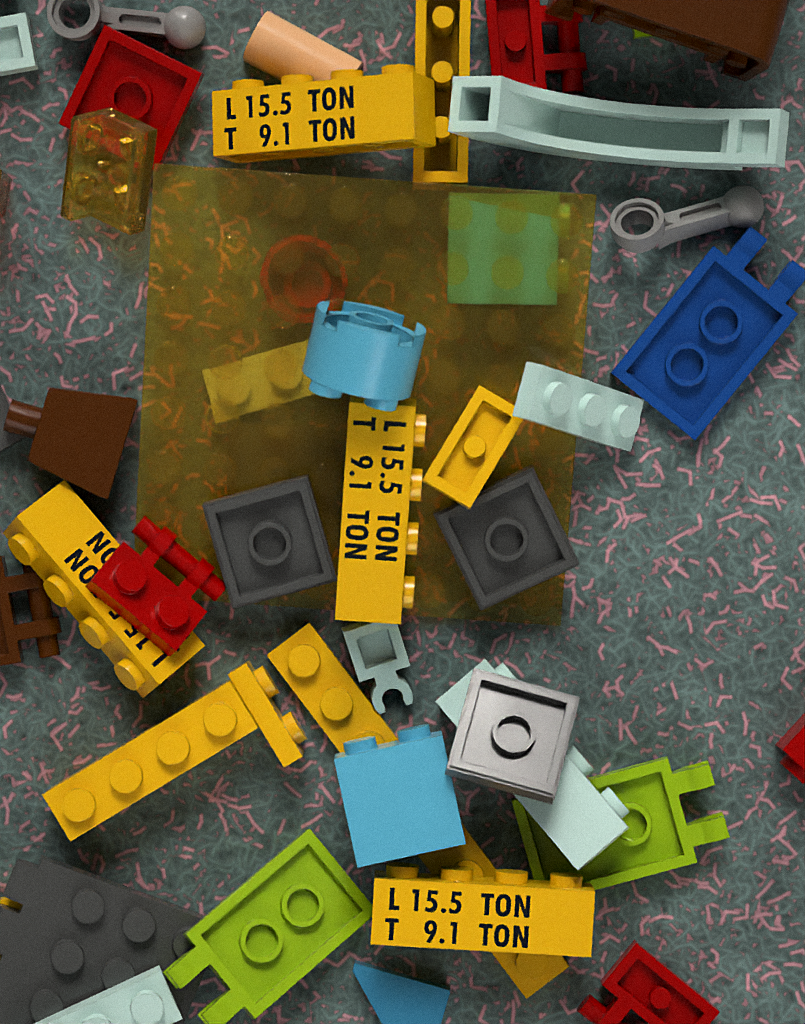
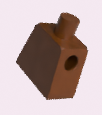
[3,387,138,499]

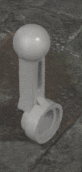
[47,0,206,49]
[610,185,764,253]

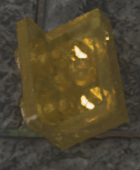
[60,107,158,235]

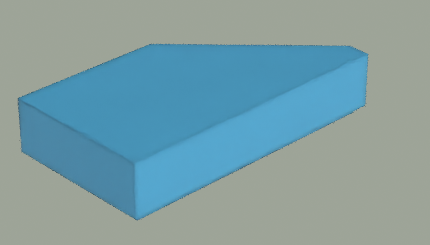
[353,960,451,1024]

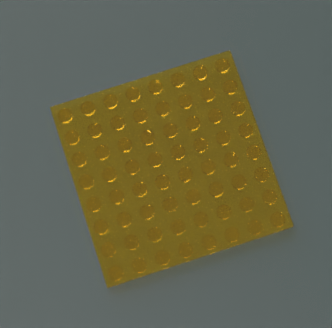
[134,163,597,626]

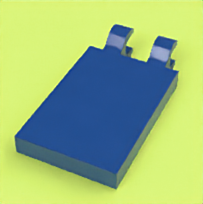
[611,226,805,440]

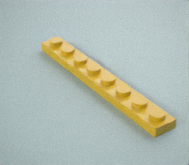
[267,622,569,999]

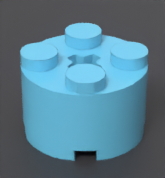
[302,301,427,411]

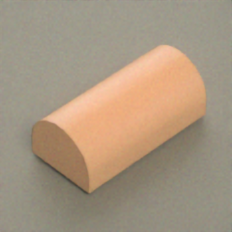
[243,11,364,81]

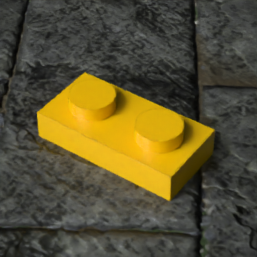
[422,385,524,510]
[227,660,307,768]

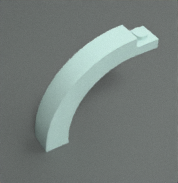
[448,76,789,170]

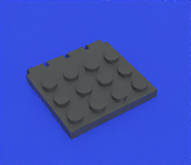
[0,854,207,1024]

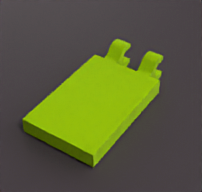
[512,756,730,890]
[162,828,373,1024]

